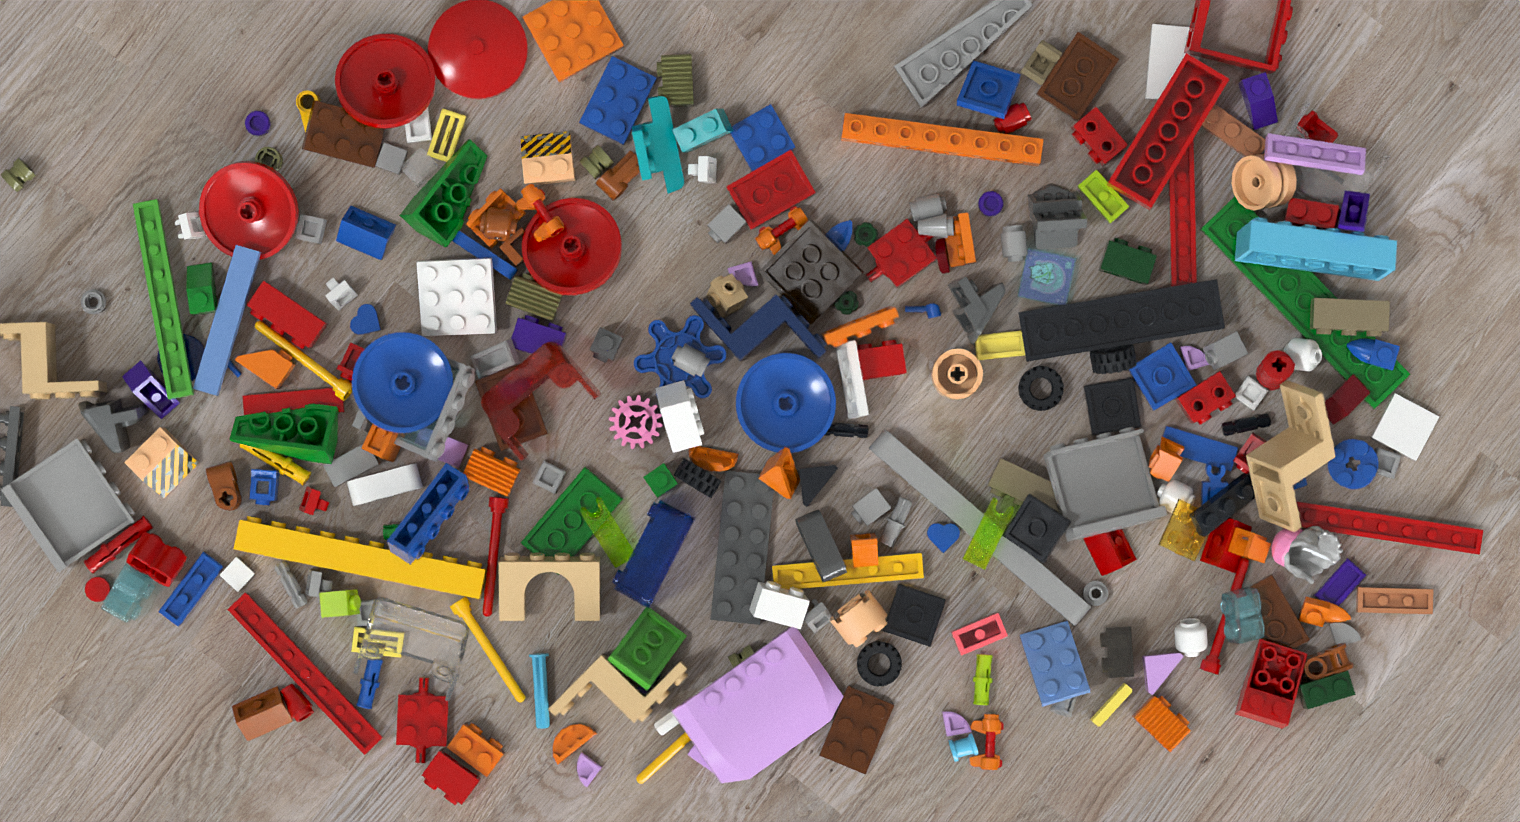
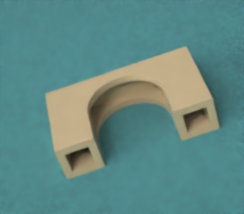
[499,553,601,621]

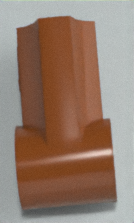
[595,150,640,201]

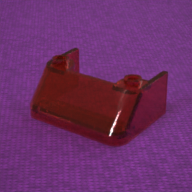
[481,341,601,461]

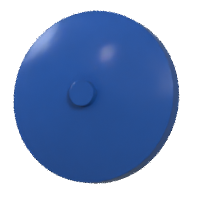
[352,332,453,433]
[736,353,836,453]

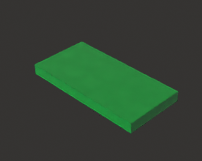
[521,467,623,575]

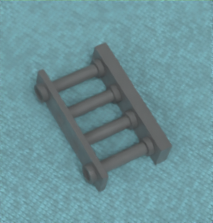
[0,406,25,507]

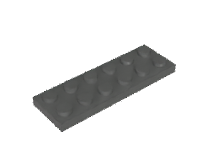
[710,471,774,625]

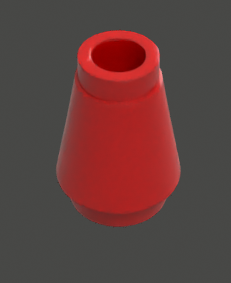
[281,684,314,723]

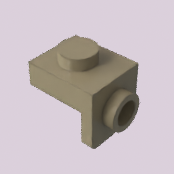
[1021,40,1062,86]

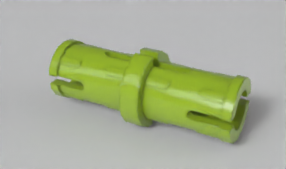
[973,654,993,705]

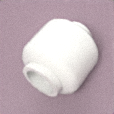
[1283,338,1322,372]
[1157,479,1196,516]
[1174,618,1208,657]

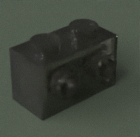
[1100,625,1134,678]

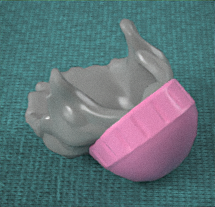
[1271,526,1343,584]

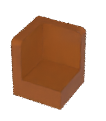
[499,227,525,267]

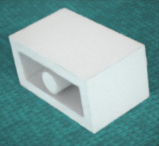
[749,581,810,629]

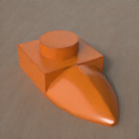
[1298,596,1351,627]

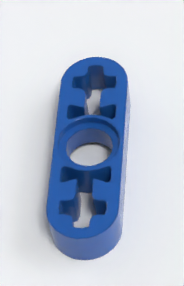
[452,231,518,280]

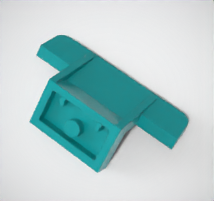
[632,96,684,194]

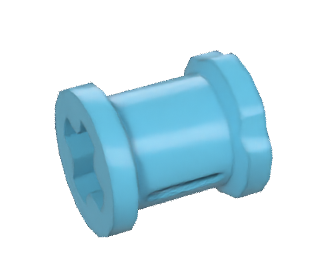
[948,733,979,762]

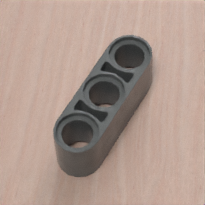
[795,509,847,582]

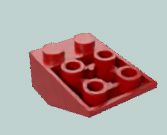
[1235,639,1308,729]

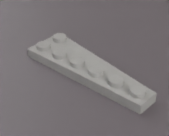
[894,0,1032,108]

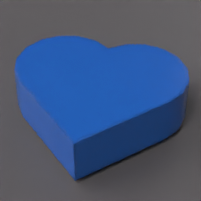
[350,304,381,335]
[927,523,960,553]

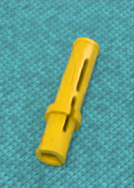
[239,444,311,486]

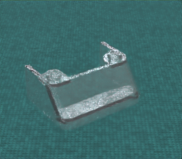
[1282,101,1390,209]
[353,598,469,702]

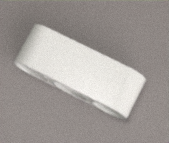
[347,463,423,506]

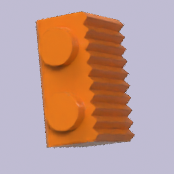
[463,446,521,497]
[1132,695,1191,752]

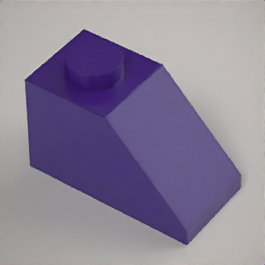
[1238,72,1278,130]
[1338,191,1370,233]
[122,360,180,419]

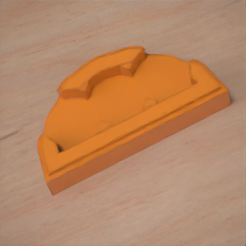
[689,446,739,472]
[553,724,597,765]

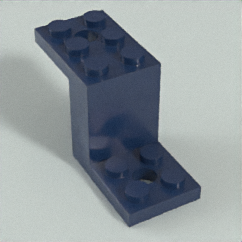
[690,294,826,362]

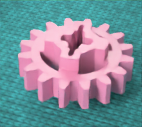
[609,395,663,449]

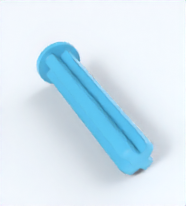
[529,653,550,729]

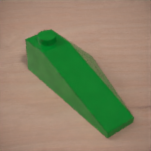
[399,139,487,247]
[230,404,338,464]

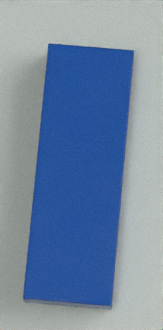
[1162,426,1238,471]
[158,551,224,627]

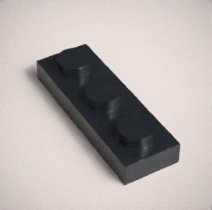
[1190,473,1255,537]

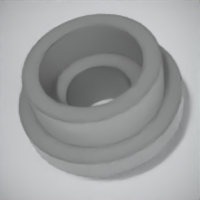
[81,289,106,315]
[1083,581,1108,606]

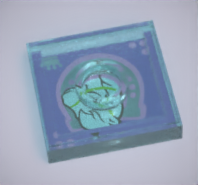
[1017,248,1077,306]

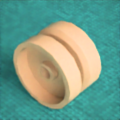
[1231,153,1297,211]

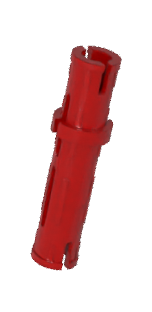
[84,515,153,574]

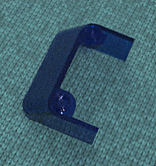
[612,500,696,608]

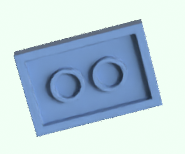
[1020,621,1090,707]

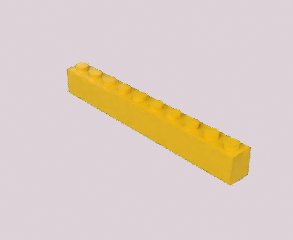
[233,516,487,599]

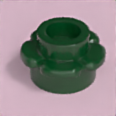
[853,222,878,247]
[834,290,859,315]

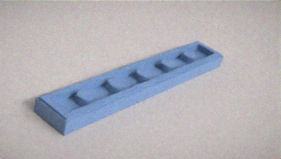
[193,245,261,396]

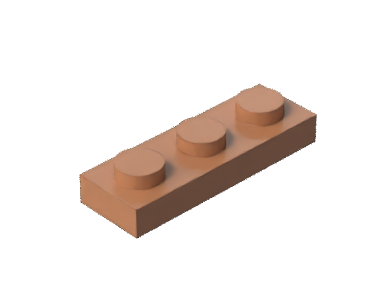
[1201,104,1265,157]
[1356,587,1433,614]

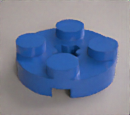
[1328,439,1379,490]

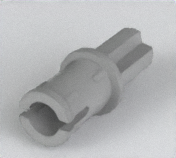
[879,497,912,548]

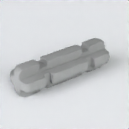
[274,561,307,608]

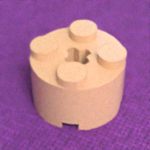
[931,349,983,400]
[829,590,888,647]

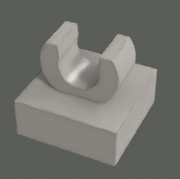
[305,570,333,597]
[804,599,832,633]

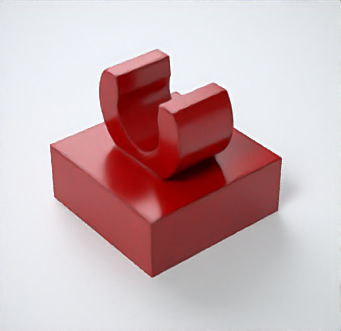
[299,486,329,515]

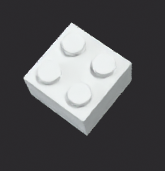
[655,380,704,453]

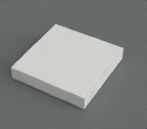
[1371,393,1439,461]

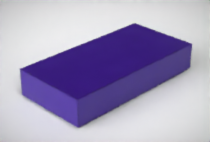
[1314,558,1366,606]

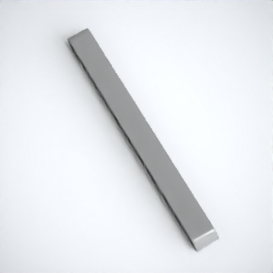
[869,430,1091,626]

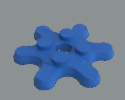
[634,315,727,398]

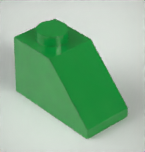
[186,263,218,316]

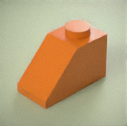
[235,349,296,389]

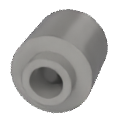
[909,193,947,221]
[1001,225,1028,262]
[671,343,710,377]

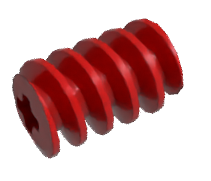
[1256,350,1295,391]

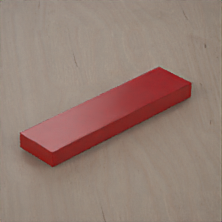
[242,388,345,415]

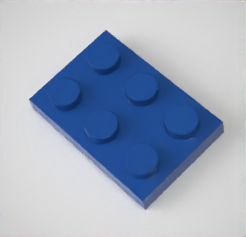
[579,56,657,145]

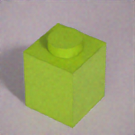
[319,589,361,618]

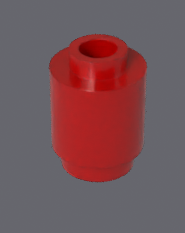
[993,102,1032,134]

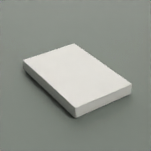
[1145,24,1201,100]
[836,340,869,419]

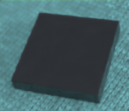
[1083,378,1141,435]
[1002,494,1072,563]
[883,584,946,647]

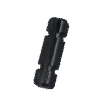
[1221,413,1271,436]
[825,423,869,438]

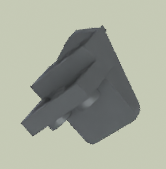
[1028,183,1087,249]
[947,276,1006,344]
[78,398,149,453]

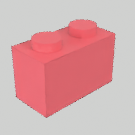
[950,612,1008,655]

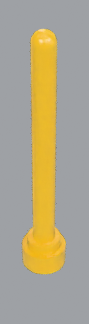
[255,321,353,401]
[449,596,525,702]
[636,732,691,784]

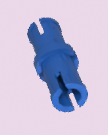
[356,657,384,709]

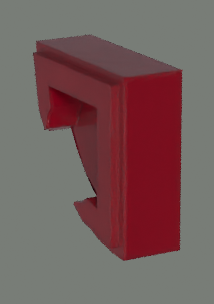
[935,238,950,274]

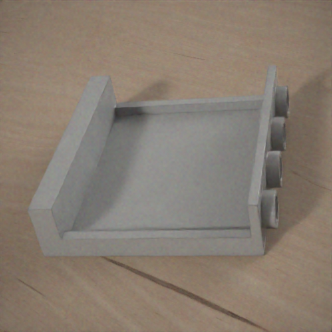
[1043,427,1167,542]
[1,438,135,573]

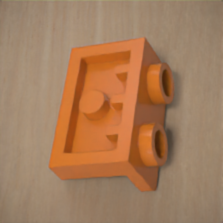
[945,212,976,267]
[447,722,505,777]

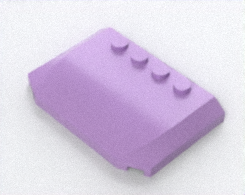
[671,626,843,783]

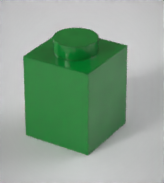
[643,463,678,498]

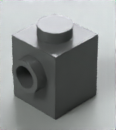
[590,327,624,363]

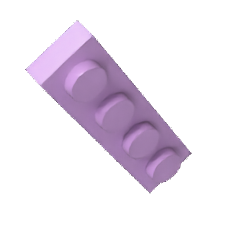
[1264,133,1366,175]

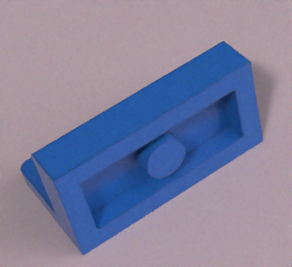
[336,205,396,260]

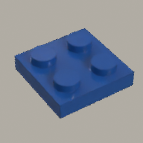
[957,61,1020,119]
[730,104,796,171]
[1129,343,1196,411]

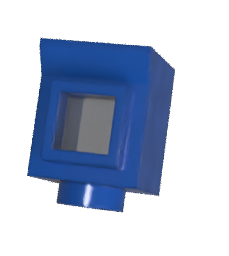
[249,469,279,505]

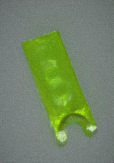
[579,497,637,568]
[962,497,1015,570]

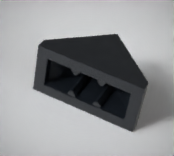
[799,465,838,507]

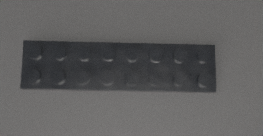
[1018,279,1225,362]

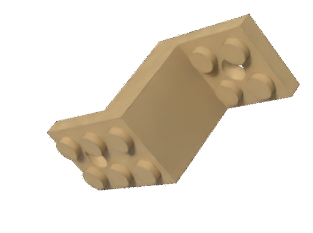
[0,322,107,400]
[1246,380,1336,532]
[548,653,688,723]

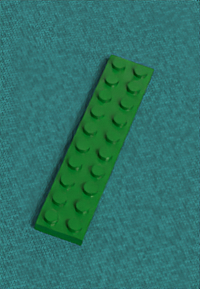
[1200,196,1410,409]

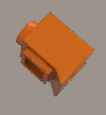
[1149,437,1184,482]
[1228,527,1271,563]

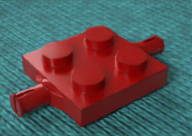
[865,218,937,288]
[396,677,448,763]

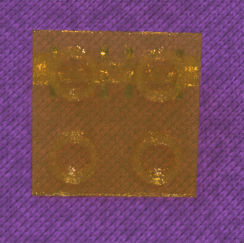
[1158,499,1206,562]

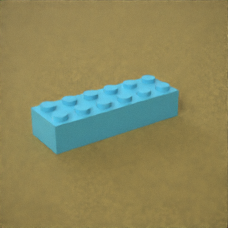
[1235,218,1397,281]

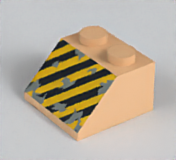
[521,131,576,186]
[124,427,200,498]

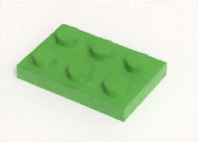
[607,606,687,690]

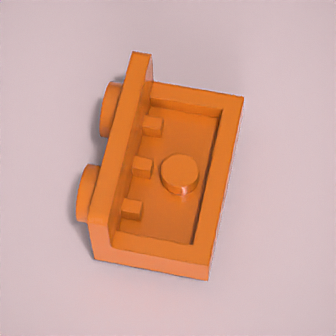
[466,188,526,249]

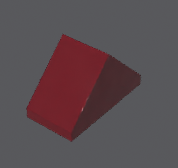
[1324,373,1371,425]

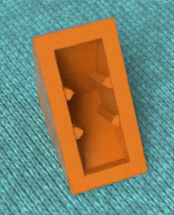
[758,447,800,499]
[850,533,878,568]

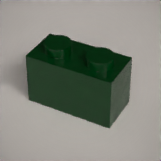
[1098,238,1157,286]
[1298,670,1356,710]

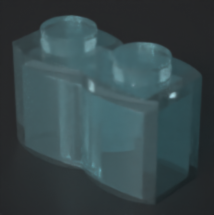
[101,564,155,623]
[1220,587,1265,644]

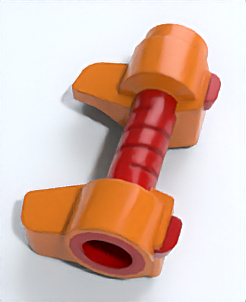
[515,184,565,242]
[755,206,809,255]
[969,714,1004,770]

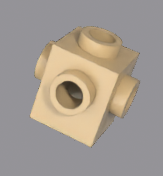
[707,274,748,318]

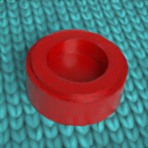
[85,577,111,602]

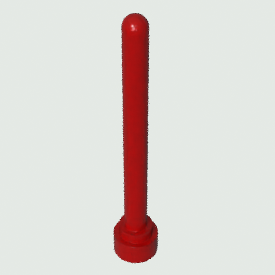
[482,496,509,617]
[1199,558,1249,675]

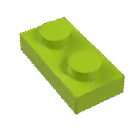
[1077,169,1129,224]

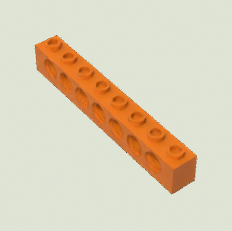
[841,113,1044,167]

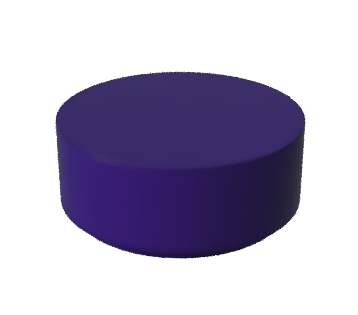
[245,111,271,136]
[978,191,1003,217]

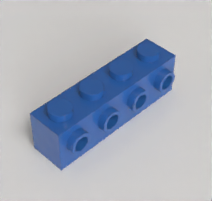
[387,463,469,565]

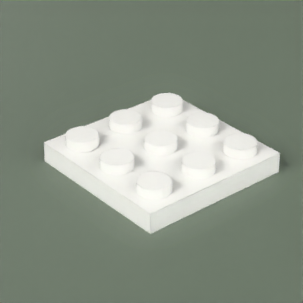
[417,258,497,336]

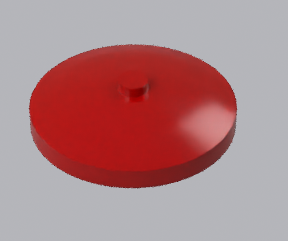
[428,0,528,99]
[335,34,436,128]
[199,161,298,260]
[522,198,622,295]

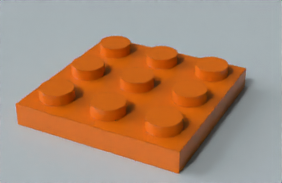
[523,0,624,83]
[821,306,899,347]

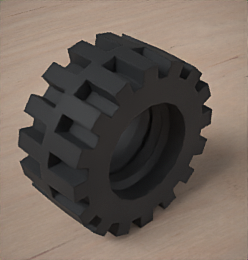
[1090,344,1137,374]
[1018,366,1064,411]
[674,458,722,498]
[857,641,902,686]

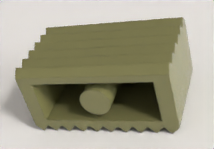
[657,54,694,107]
[505,273,563,322]

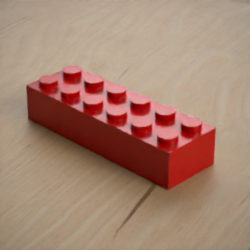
[1107,53,1229,211]

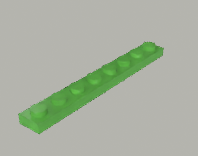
[133,199,194,400]

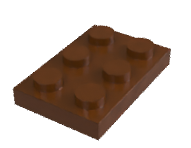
[1036,32,1119,122]
[302,101,384,168]
[475,363,548,451]
[819,686,894,775]

